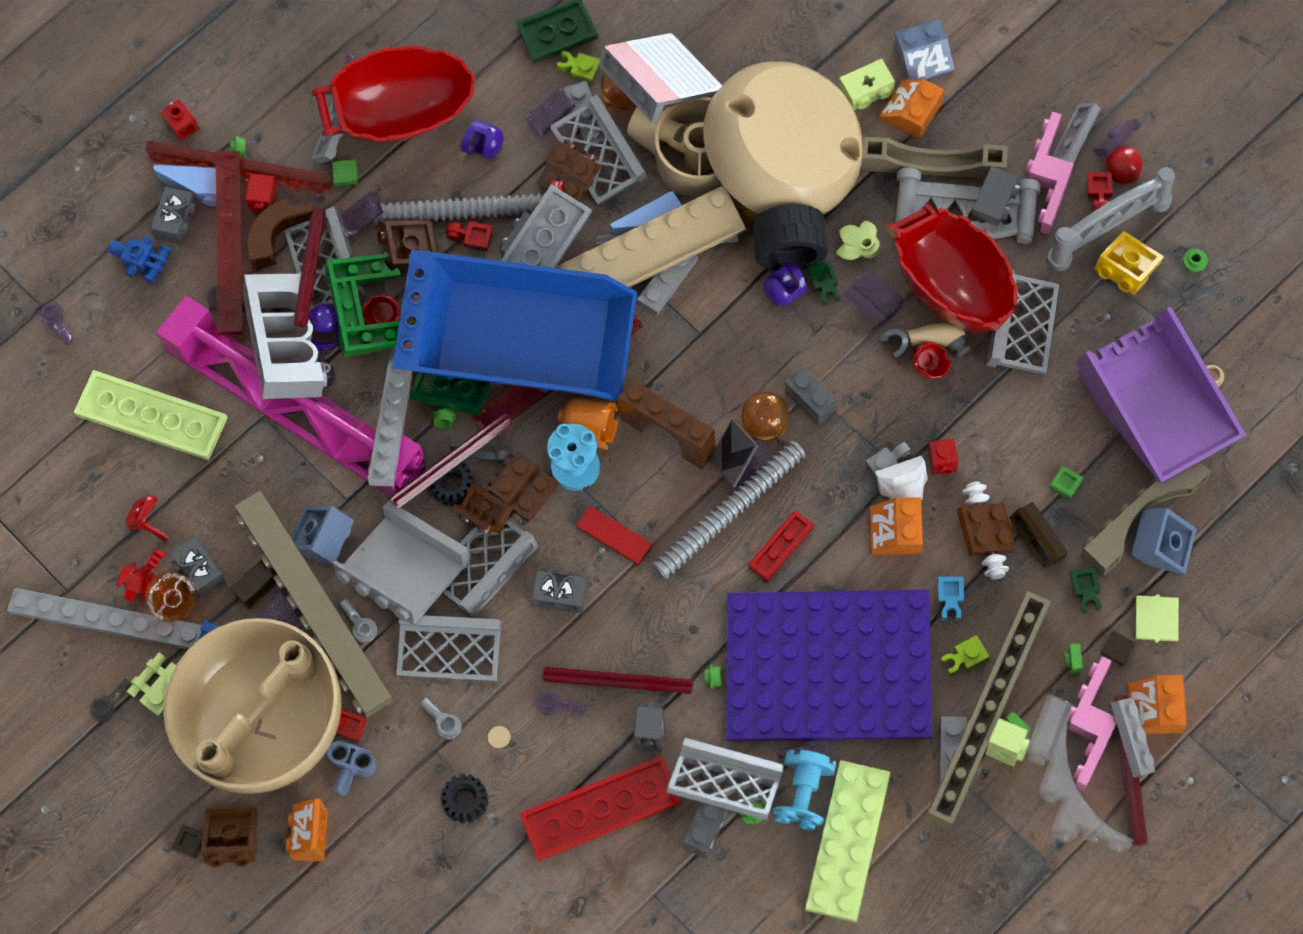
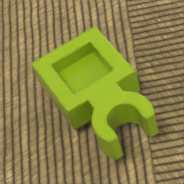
[557,51,600,83]
[941,635,990,675]

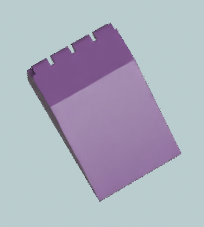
[1075,307,1246,483]

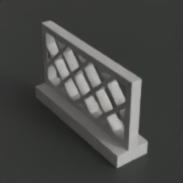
[550,94,648,205]
[284,206,367,310]
[986,270,1059,375]
[442,519,538,618]
[396,615,503,682]
[667,738,784,820]

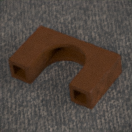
[618,379,716,470]

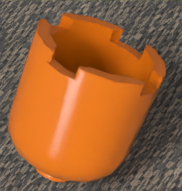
[558,396,619,450]

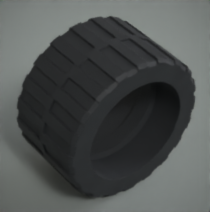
[752,204,828,271]

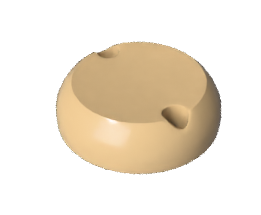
[703,61,863,214]
[164,618,341,794]

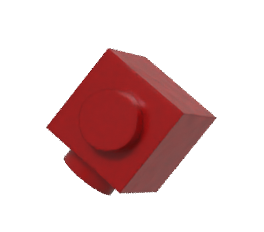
[160,99,199,142]
[246,174,278,213]
[928,438,959,475]

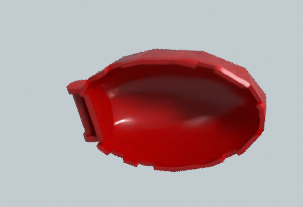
[312,45,475,143]
[886,204,1018,333]

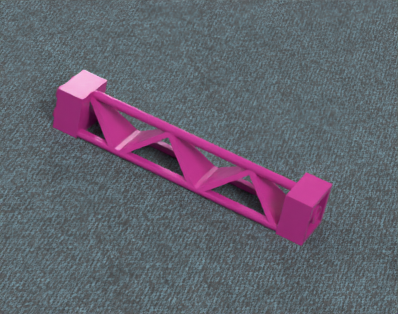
[156,296,426,497]

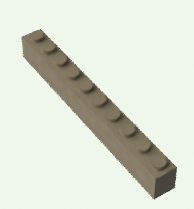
[234,490,393,718]
[924,591,1051,832]

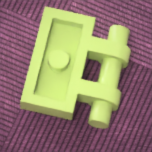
[126,652,176,718]

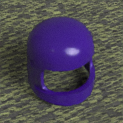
[460,119,504,159]
[763,261,807,307]
[309,303,339,350]

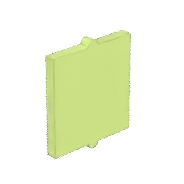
[1136,594,1179,643]

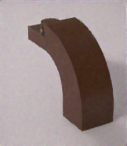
[247,199,314,270]

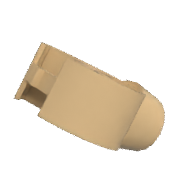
[627,97,723,199]

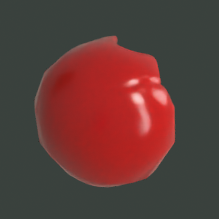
[1105,146,1142,184]
[362,295,400,325]
[912,342,951,379]

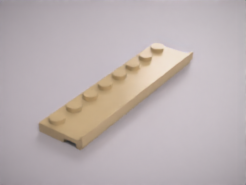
[555,186,746,287]

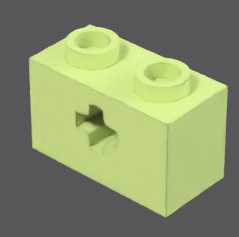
[839,59,895,110]
[985,718,1030,767]

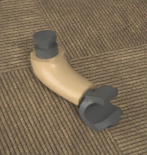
[878,322,971,360]

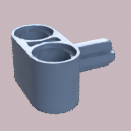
[327,741,377,796]

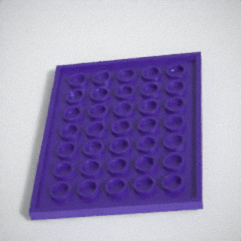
[726,589,932,742]

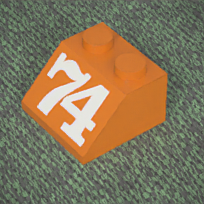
[879,79,944,139]
[870,497,923,555]
[1128,675,1186,734]
[286,798,328,861]

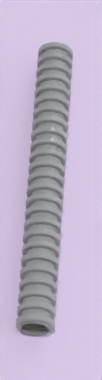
[372,193,545,225]
[652,441,805,580]

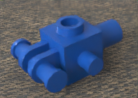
[108,236,172,284]

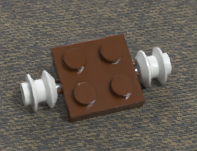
[957,482,1017,580]

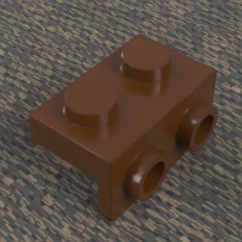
[452,483,513,534]

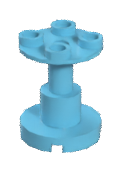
[547,424,600,491]
[773,750,836,830]

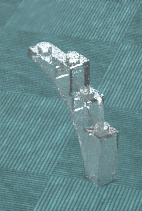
[1025,694,1133,853]

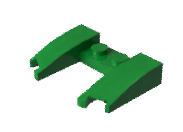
[324,254,411,358]

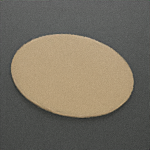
[488,726,510,748]

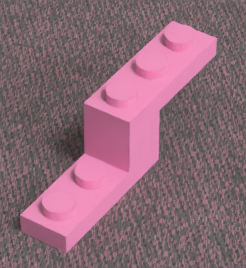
[1026,112,1074,235]
[1066,656,1117,792]

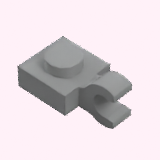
[866,442,910,476]

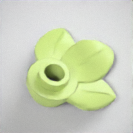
[836,220,880,260]

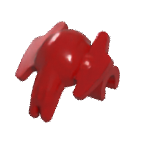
[116,548,166,603]

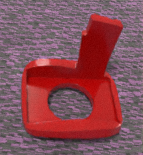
[125,495,170,542]

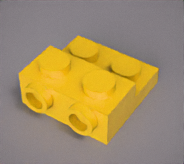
[1094,231,1164,295]

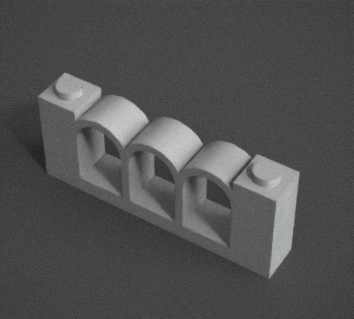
[242,274,327,399]

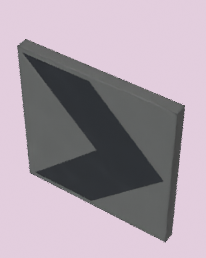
[709,419,758,487]

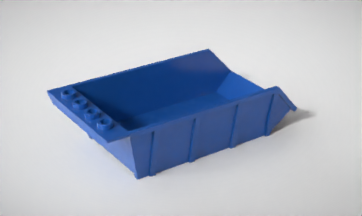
[392,249,637,402]

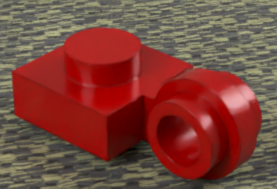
[1086,172,1113,212]
[445,221,493,251]

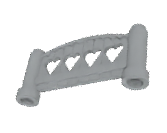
[1047,167,1175,271]
[895,168,1041,244]

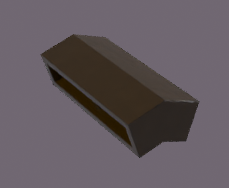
[1009,502,1068,568]
[230,560,276,609]

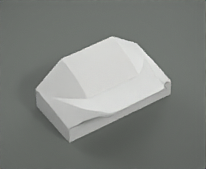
[875,456,928,500]

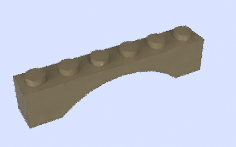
[861,137,1008,179]
[1081,461,1211,577]

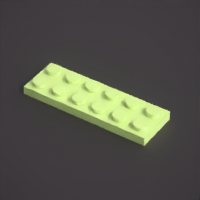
[73,370,228,461]
[805,760,890,922]

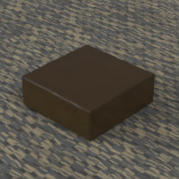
[1100,631,1136,666]
[172,825,203,859]

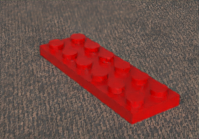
[519,755,682,862]

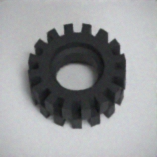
[429,461,474,506]
[440,774,489,824]

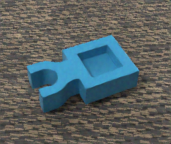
[938,577,964,621]

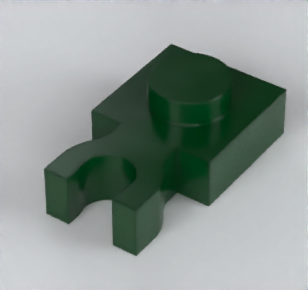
[808,261,840,306]
[1070,567,1102,614]

